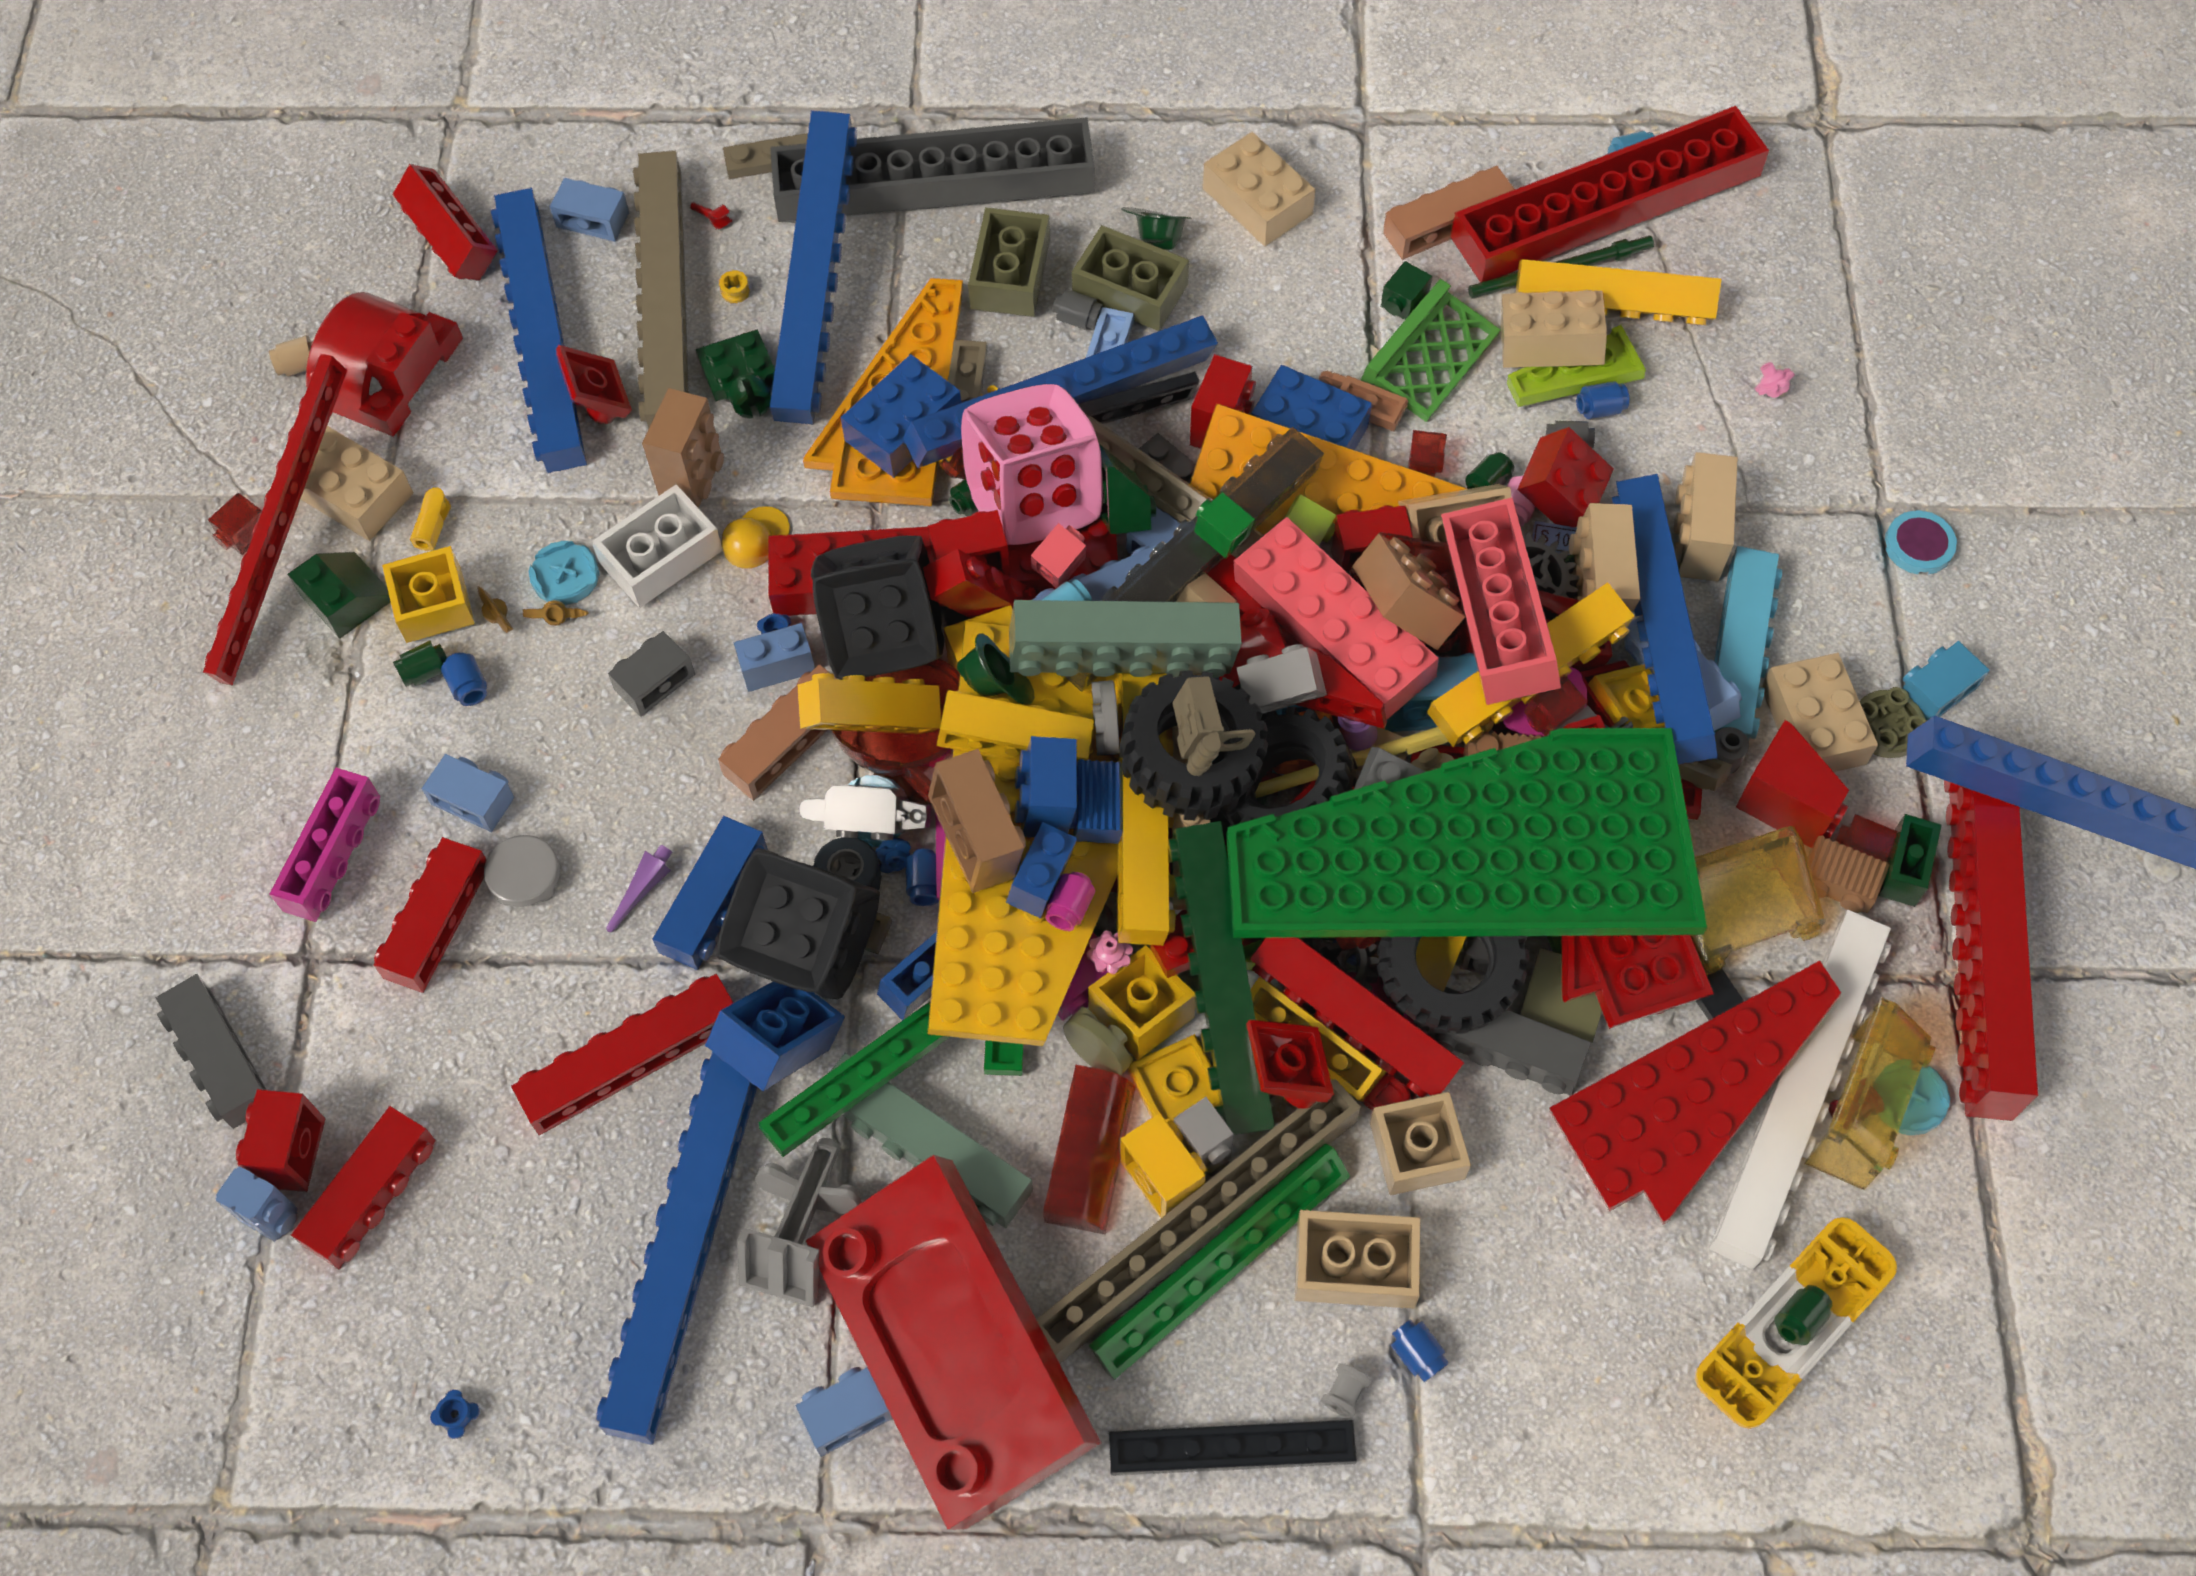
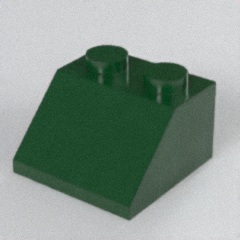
[1099,444,1156,535]
[287,552,391,639]

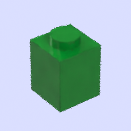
[1194,492,1255,558]

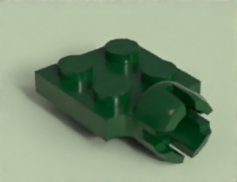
[695,329,775,419]

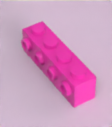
[269,767,380,922]

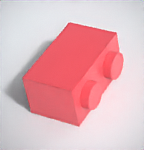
[1031,523,1086,588]

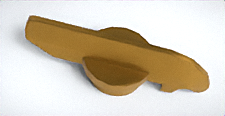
[477,586,513,633]
[523,600,589,626]

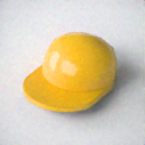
[721,506,790,568]

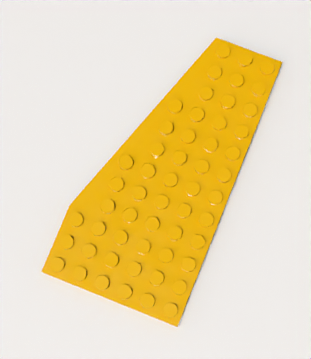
[928,621,1172,1046]

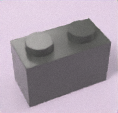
[608,631,695,717]

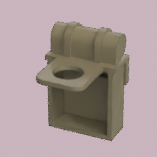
[1172,676,1255,776]

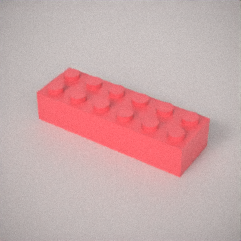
[1441,497,1561,705]
[1234,517,1439,720]

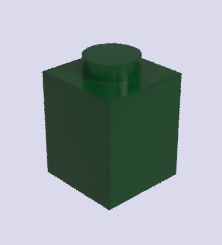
[1380,261,1432,320]

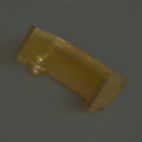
[1805,997,1936,1190]

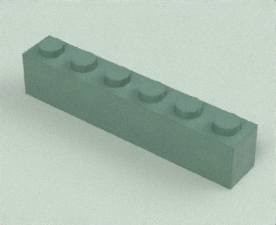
[831,1053,1033,1228]

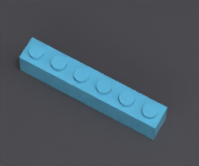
[1714,546,1783,741]

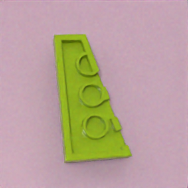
[1507,324,1646,407]

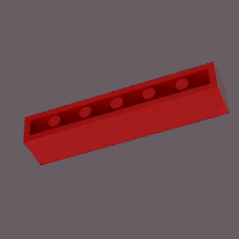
[1250,938,1464,1098]
[511,973,733,1136]

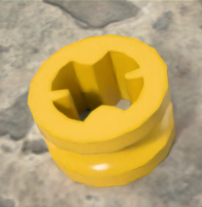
[719,270,750,304]

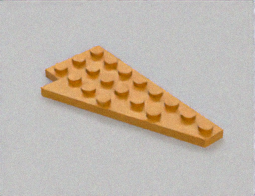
[803,278,964,506]
[1190,404,1467,546]

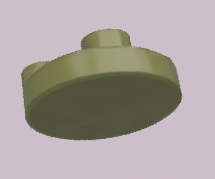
[1860,687,1927,758]
[1063,1007,1133,1078]

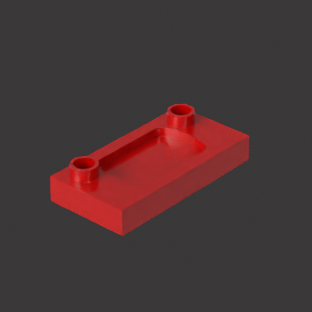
[805,1155,1101,1530]

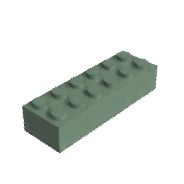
[1009,600,1241,678]

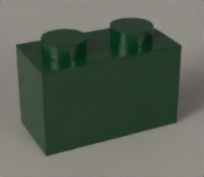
[1878,814,1942,907]

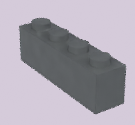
[155,974,267,1129]
[1428,987,1591,1095]

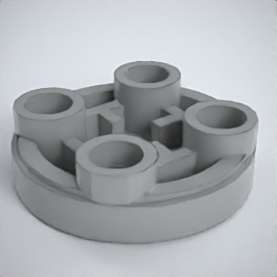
[1092,680,1120,756]
[484,835,560,907]

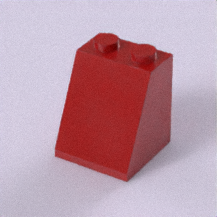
[1736,720,1849,848]

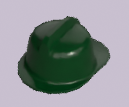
[1121,207,1191,250]
[957,633,1035,705]

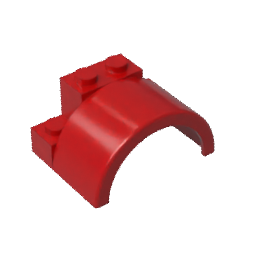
[306,292,463,437]

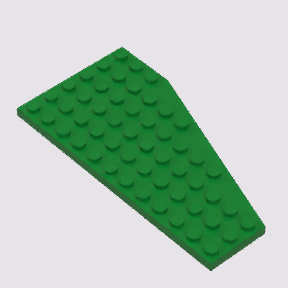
[1227,728,1707,938]

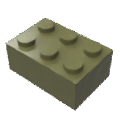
[968,207,1050,317]
[1072,225,1189,331]

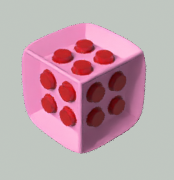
[961,384,1103,545]

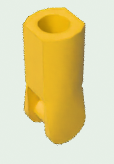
[410,487,451,551]

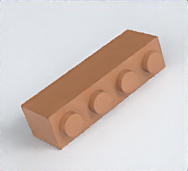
[1383,166,1515,260]
[718,664,838,801]

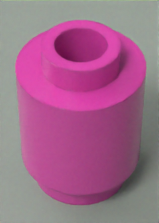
[1046,872,1095,931]

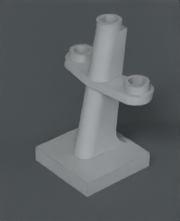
[737,1138,862,1307]

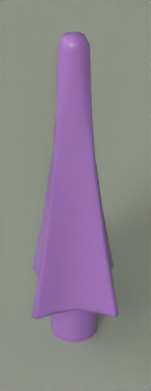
[606,845,673,932]

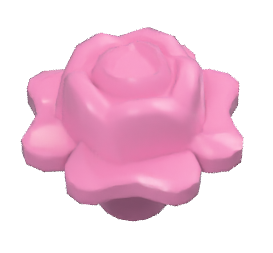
[1755,362,1795,398]
[1087,930,1133,974]

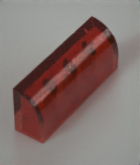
[1043,1064,1136,1235]

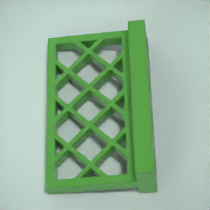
[1361,278,1501,422]

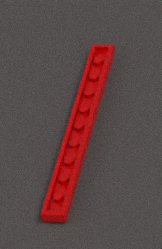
[203,353,347,686]

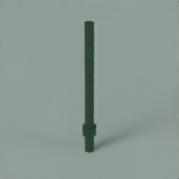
[1468,235,1654,299]

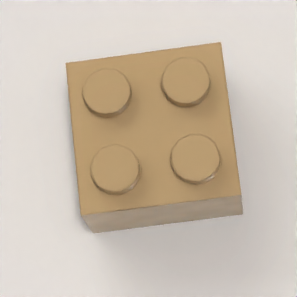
[1370,1092,1471,1196]

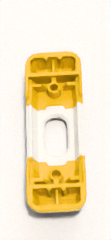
[1695,1217,1897,1429]

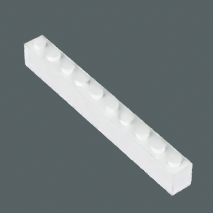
[1708,910,1892,1270]

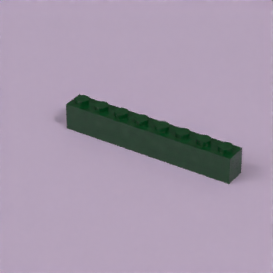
[1168,821,1274,1135]

